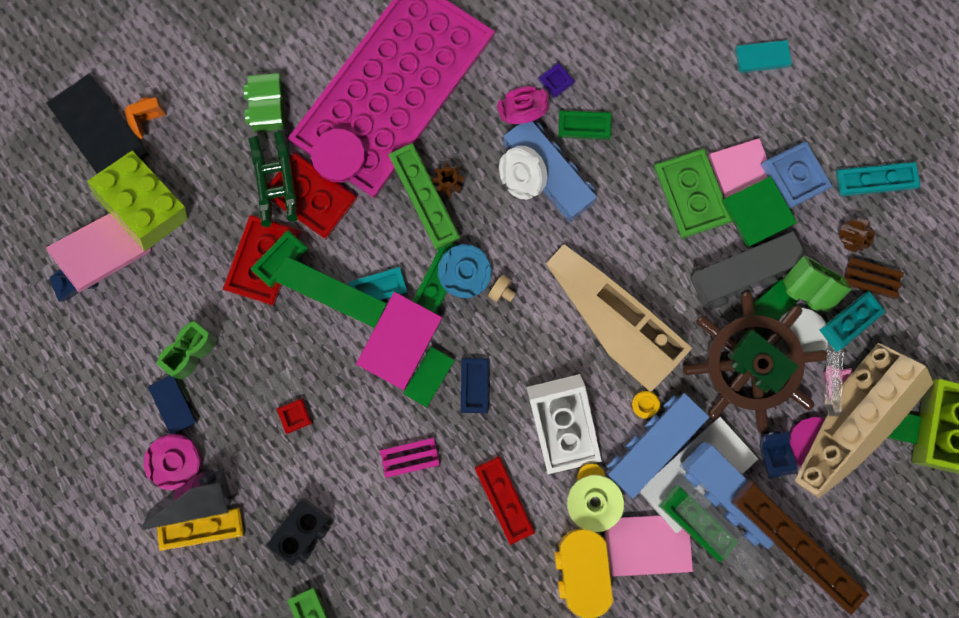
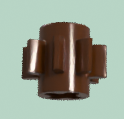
[431,163,465,199]
[839,217,875,253]

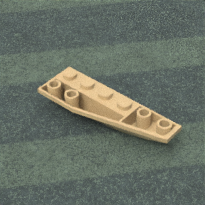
[546,244,692,392]
[795,343,933,498]

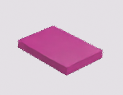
[356,292,443,390]

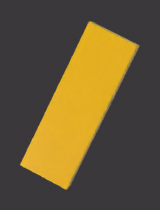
[157,508,245,551]

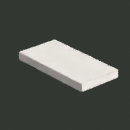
[639,417,758,533]

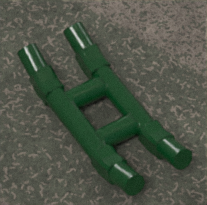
[248,130,298,227]

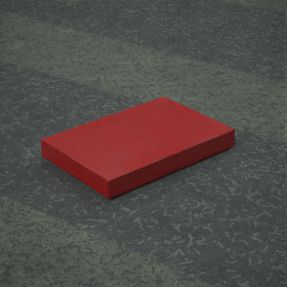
[268,152,358,240]
[223,215,301,306]

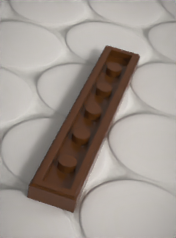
[730,480,870,616]

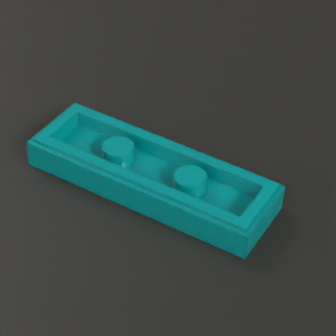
[835,162,921,197]
[819,291,886,352]

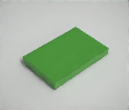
[654,148,732,239]

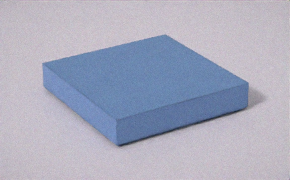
[761,141,833,209]

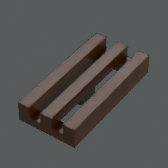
[844,258,904,299]

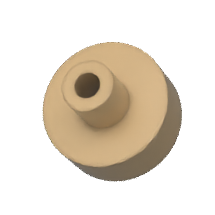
[488,275,516,303]

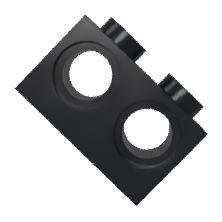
[266,498,332,566]

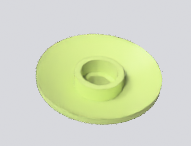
[567,475,624,532]

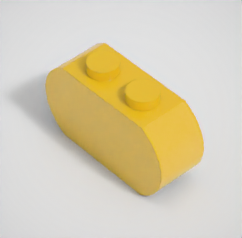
[554,529,613,618]

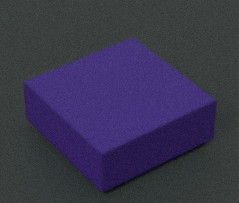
[538,62,575,99]

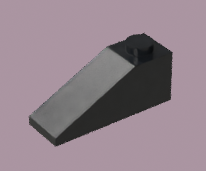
[142,470,232,530]

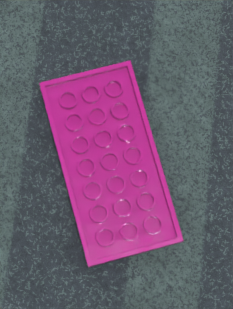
[288,0,495,199]

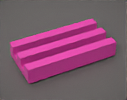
[380,438,440,478]

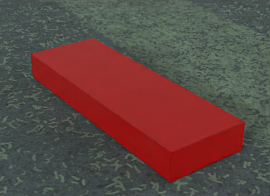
[475,456,535,545]

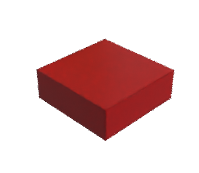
[276,398,313,434]

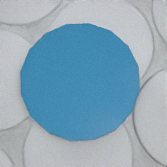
[438,244,492,298]

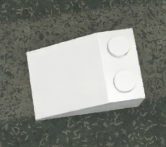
[527,374,602,474]

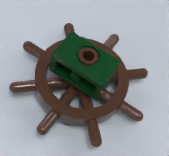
[683,291,828,434]

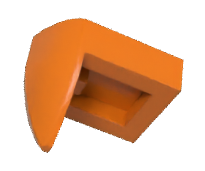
[125,97,166,139]

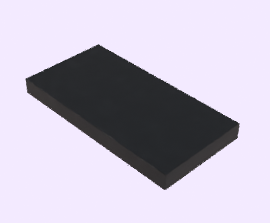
[46,73,150,174]

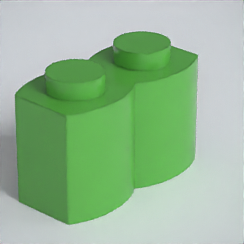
[243,73,286,132]
[783,256,851,313]
[157,321,217,380]

